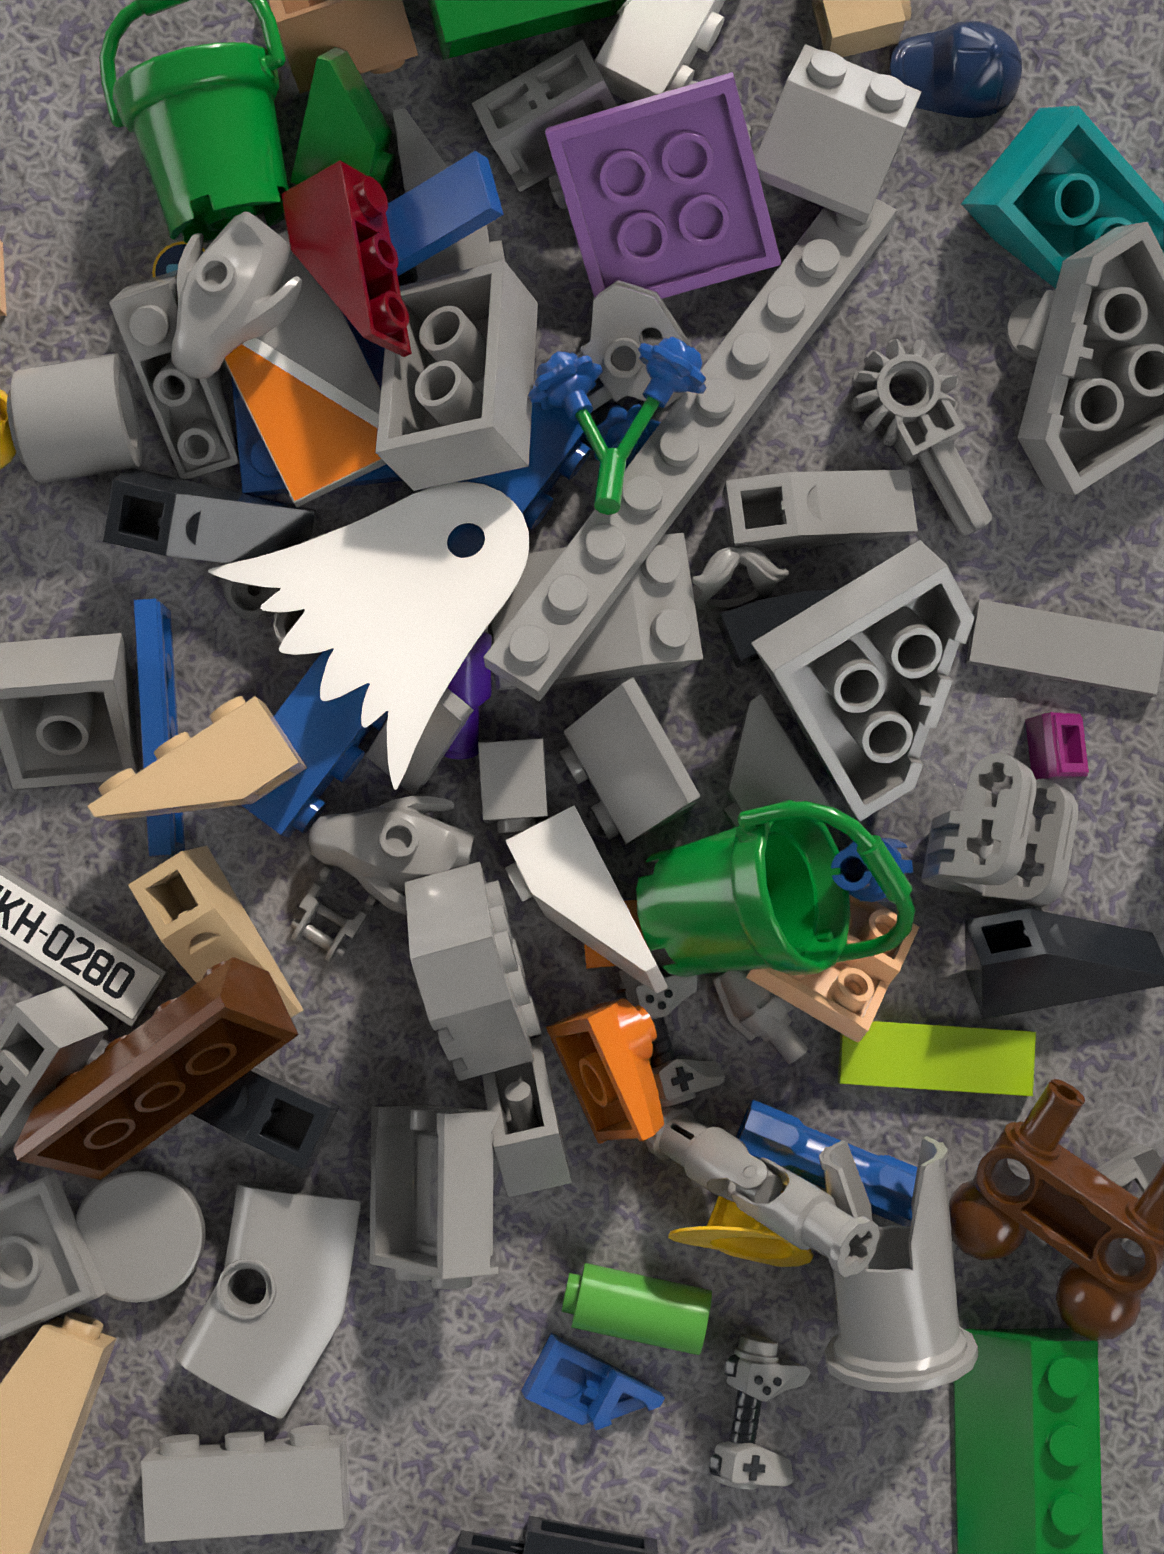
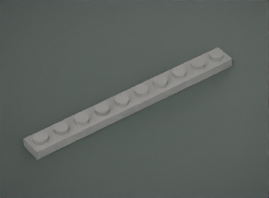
[483,199,897,702]

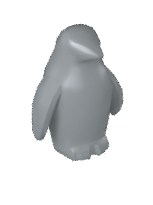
[172,212,302,378]
[308,796,474,916]

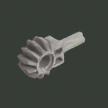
[851,339,992,536]

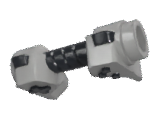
[616,961,725,1108]
[709,1334,811,1489]

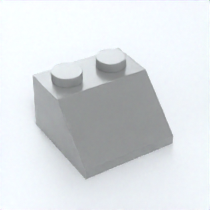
[755,44,922,224]
[0,633,139,789]

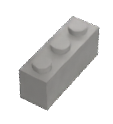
[141,1425,351,1543]

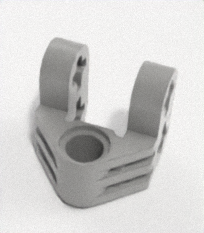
[920,753,1078,907]

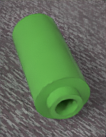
[561,1263,712,1356]

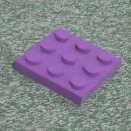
[545,72,782,299]

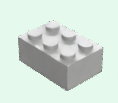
[375,260,538,491]

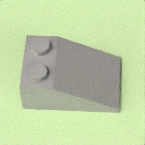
[488,533,703,690]
[559,677,701,846]

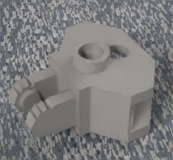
[576,280,692,411]

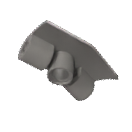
[175,1182,361,1419]

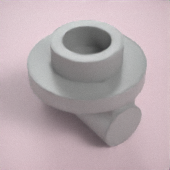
[1006,290,1055,362]

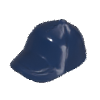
[889,21,1022,118]

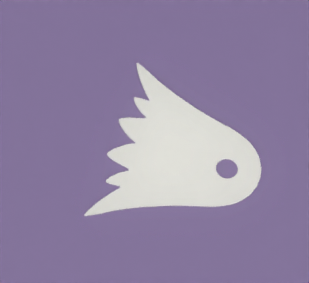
[208,482,529,790]

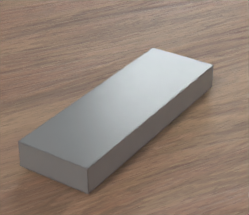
[966,599,1164,697]

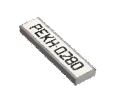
[0,865,170,1027]

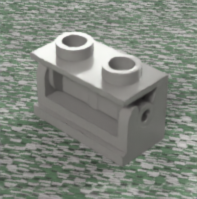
[472,39,617,192]

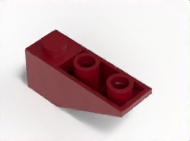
[281,160,412,357]

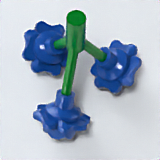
[528,337,707,515]

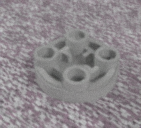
[75,1169,206,1303]

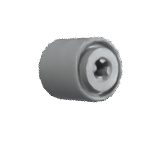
[7,353,143,483]

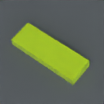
[838,1021,1036,1096]

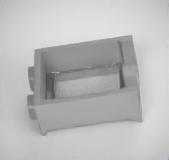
[370,1104,500,1289]

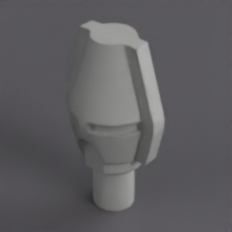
[713,970,808,1064]

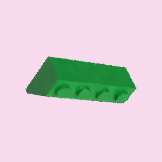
[953,1328,1103,1554]

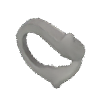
[692,546,789,611]

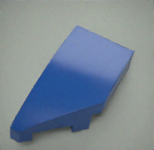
[521,1333,665,1430]

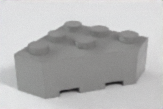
[1017,222,1164,495]
[751,540,975,822]
[405,862,541,1081]

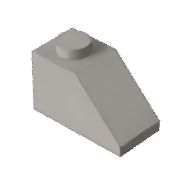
[723,695,829,828]
[482,1037,572,1197]

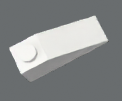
[505,805,668,994]

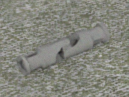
[646,1104,880,1277]

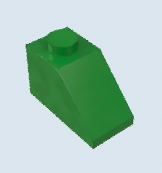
[290,47,395,191]

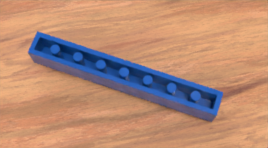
[241,384,592,838]

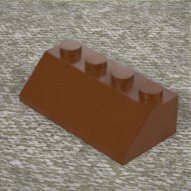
[13,957,299,1180]

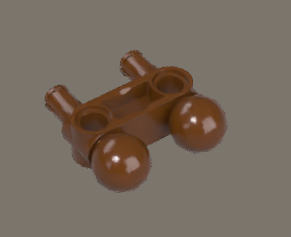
[949,1079,1164,1341]

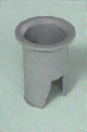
[819,1136,978,1393]

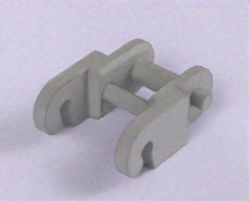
[290,865,378,963]

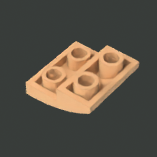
[746,895,919,1043]

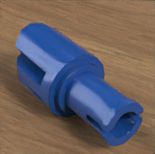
[831,838,914,902]

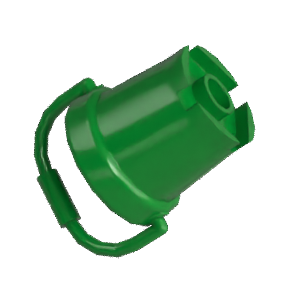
[99,0,289,243]
[636,800,915,978]

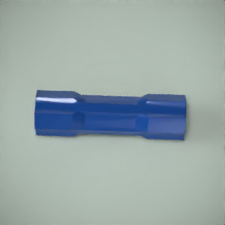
[736,1100,917,1226]

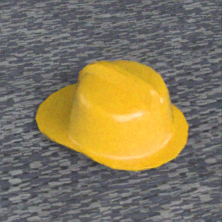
[668,1191,814,1267]

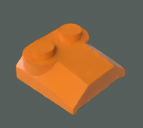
[546,998,665,1144]

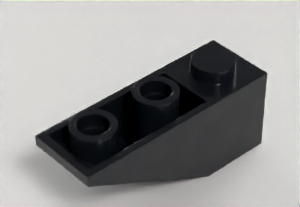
[103,468,316,563]
[964,908,1164,1019]
[191,1067,340,1170]

